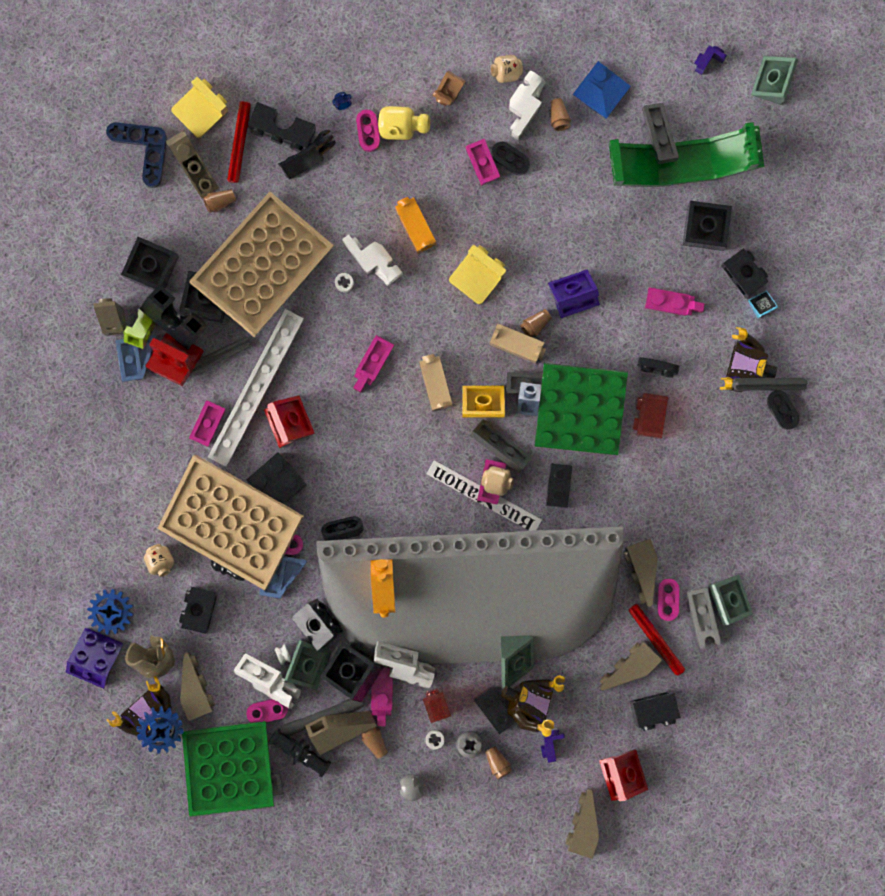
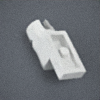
[509,71,546,140]
[342,235,403,286]
[373,641,435,689]
[234,653,301,708]

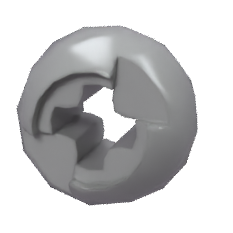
[457,731,483,758]
[399,774,424,801]

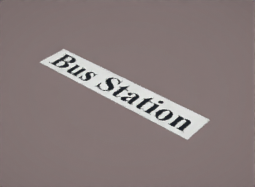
[426,460,542,531]

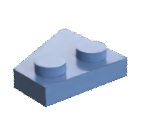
[115,334,156,382]
[259,556,307,598]

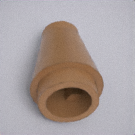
[550,98,571,131]
[203,189,236,213]
[520,309,552,337]
[361,727,388,758]
[485,746,512,779]

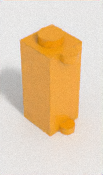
[395,197,436,254]
[370,559,395,618]

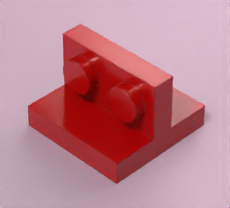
[146,332,204,387]
[264,395,315,448]
[599,749,649,802]

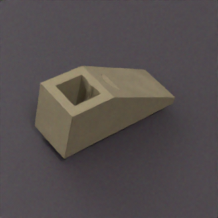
[166,131,219,199]
[93,298,126,336]
[623,538,658,607]
[599,642,662,691]
[180,652,215,721]
[305,711,376,755]
[565,788,599,859]

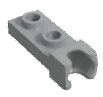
[686,587,721,649]

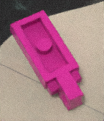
[645,287,705,316]
[353,335,394,393]
[371,667,393,726]

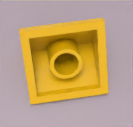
[462,386,505,418]

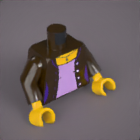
[720,327,777,392]
[501,675,565,737]
[106,676,172,736]

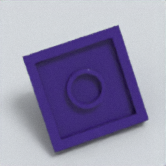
[548,269,600,318]

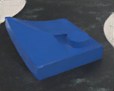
[572,61,631,119]

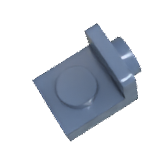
[516,382,541,416]

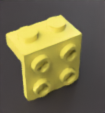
[171,77,228,138]
[449,244,506,305]

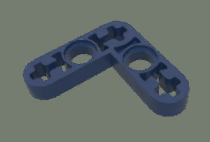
[106,122,167,188]

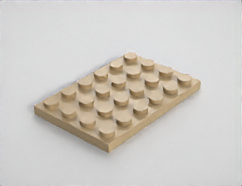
[189,192,334,337]
[157,455,304,590]

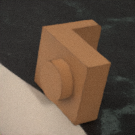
[432,70,466,106]

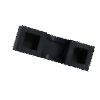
[248,102,316,152]
[140,284,208,350]

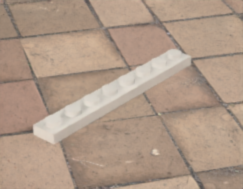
[208,309,304,467]

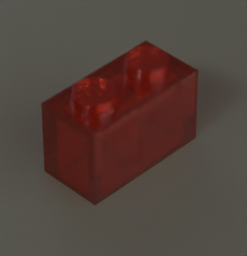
[632,393,668,439]
[423,688,451,723]

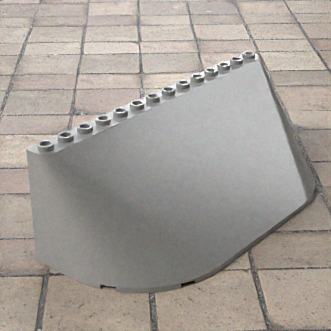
[316,527,624,665]

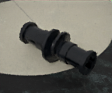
[268,728,331,778]

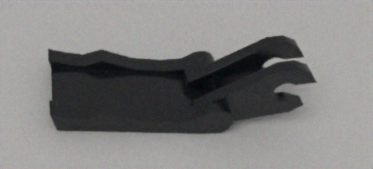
[278,130,336,179]

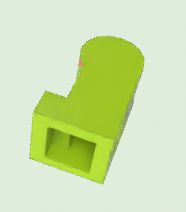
[123,309,156,349]

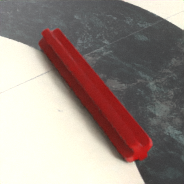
[227,101,251,183]
[628,604,685,676]

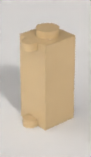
[489,324,546,364]
[419,354,452,412]

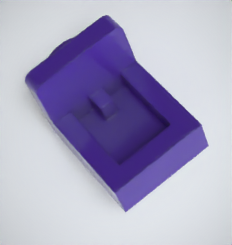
[694,45,727,75]
[541,730,565,763]

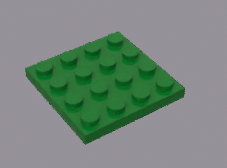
[535,363,628,455]
[182,721,275,817]

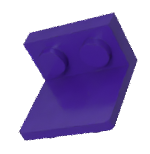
[66,628,123,689]

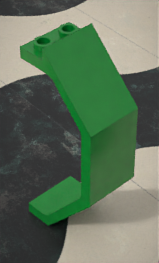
[608,122,765,187]

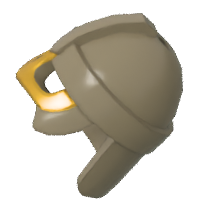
[125,635,175,678]

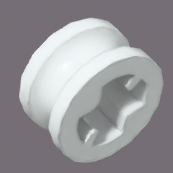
[335,273,354,293]
[275,644,291,665]
[426,730,444,750]

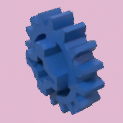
[87,589,134,635]
[136,706,184,754]

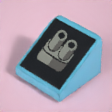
[748,290,778,318]

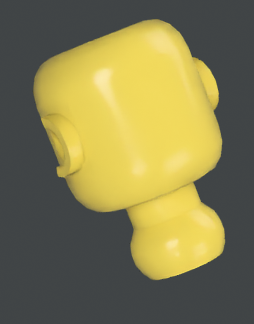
[378,106,430,140]

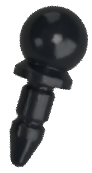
[211,560,244,581]

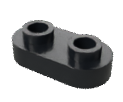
[492,141,530,175]
[637,357,680,378]
[767,390,800,430]
[321,516,364,541]

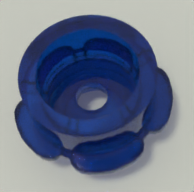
[332,92,352,110]

